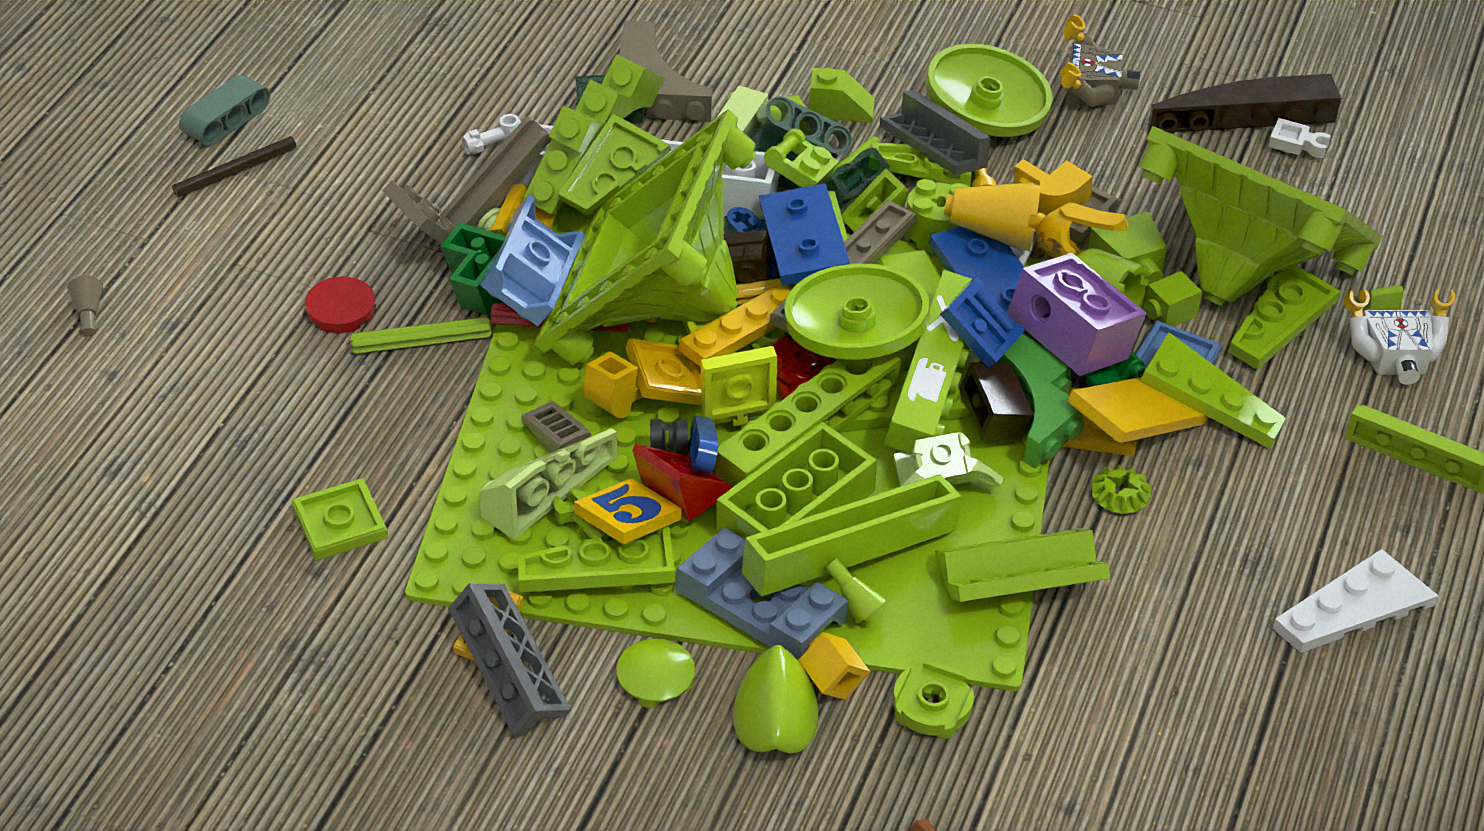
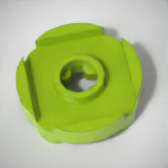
[893,662,974,739]

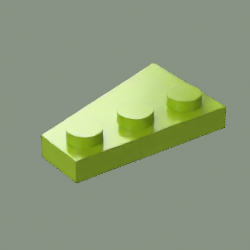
[558,114,671,215]
[871,142,971,187]

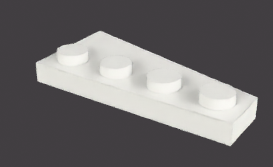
[1272,549,1439,653]

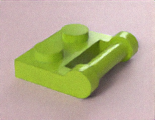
[764,128,839,188]

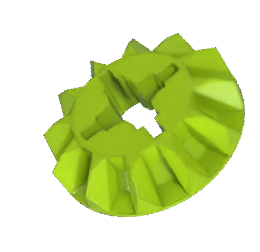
[1091,464,1152,514]

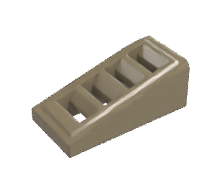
[522,401,591,453]

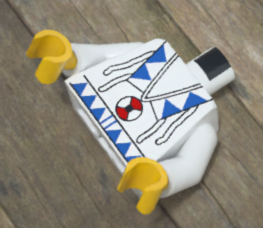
[1343,289,1455,385]

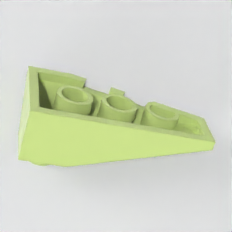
[479,428,617,540]

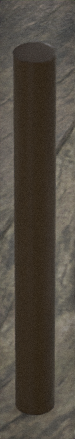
[172,136,296,197]

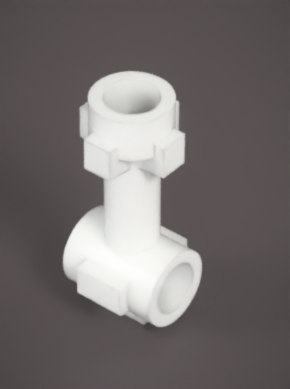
[461,114,521,155]

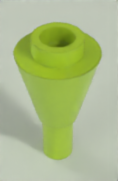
[825,557,886,625]

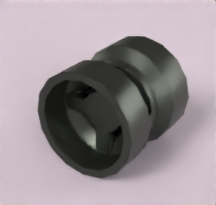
[650,419,688,455]

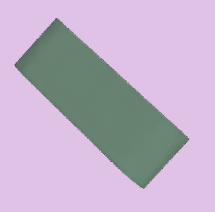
[179,75,271,146]
[757,96,852,157]

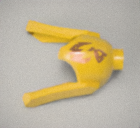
[1034,202,1129,259]

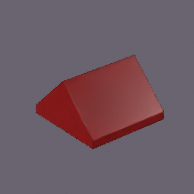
[632,444,733,522]

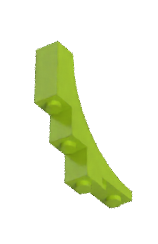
[523,54,665,215]

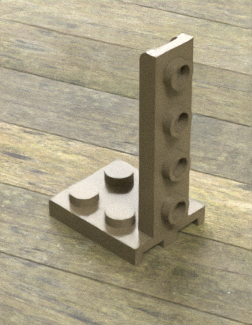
[382,117,552,244]

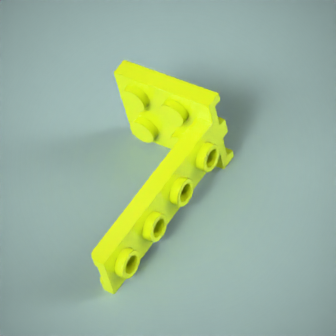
[683,321,777,426]

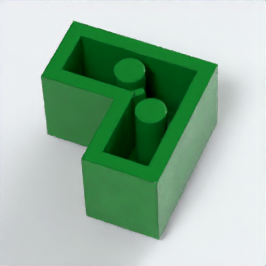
[440,222,506,316]

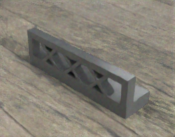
[880,90,990,175]
[448,583,571,736]

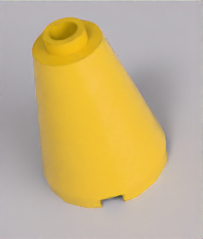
[944,182,1041,251]

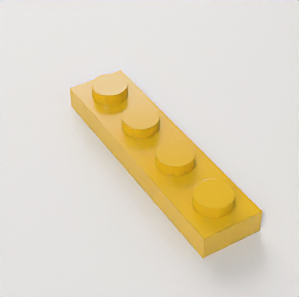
[679,283,791,368]

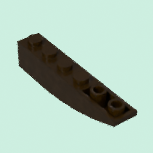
[1147,74,1341,133]

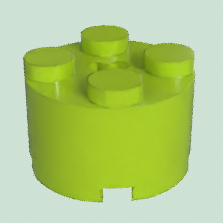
[904,179,969,254]

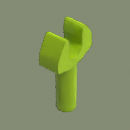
[554,488,608,542]

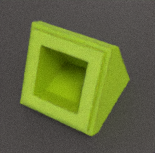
[1356,285,1404,311]

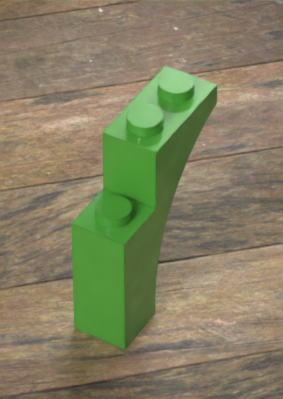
[980,333,1084,468]

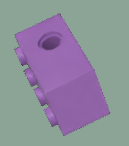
[1007,253,1147,376]

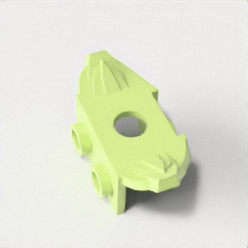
[893,432,1004,488]

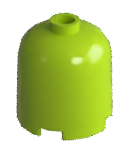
[1076,248,1150,308]

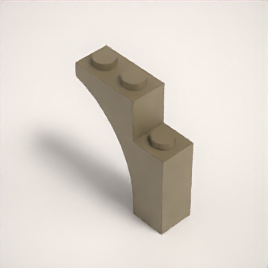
[620,20,712,122]

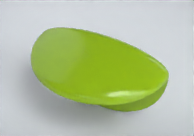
[733,645,818,753]

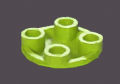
[616,639,695,708]

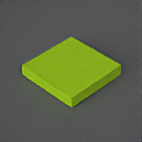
[291,478,388,561]

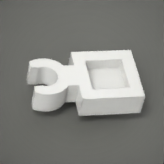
[1268,118,1331,158]

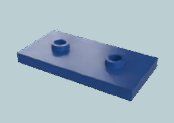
[759,183,850,286]
[928,227,1027,332]

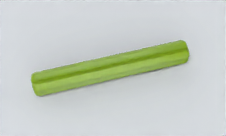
[351,317,491,354]

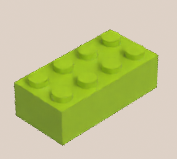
[717,422,877,539]

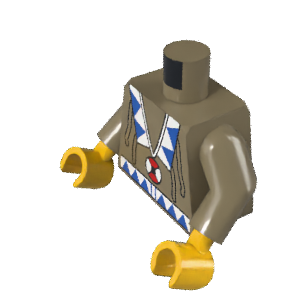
[1059,14,1140,107]

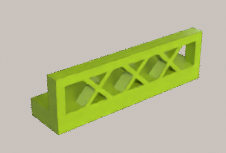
[1345,405,1484,494]

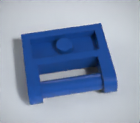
[940,276,1025,368]

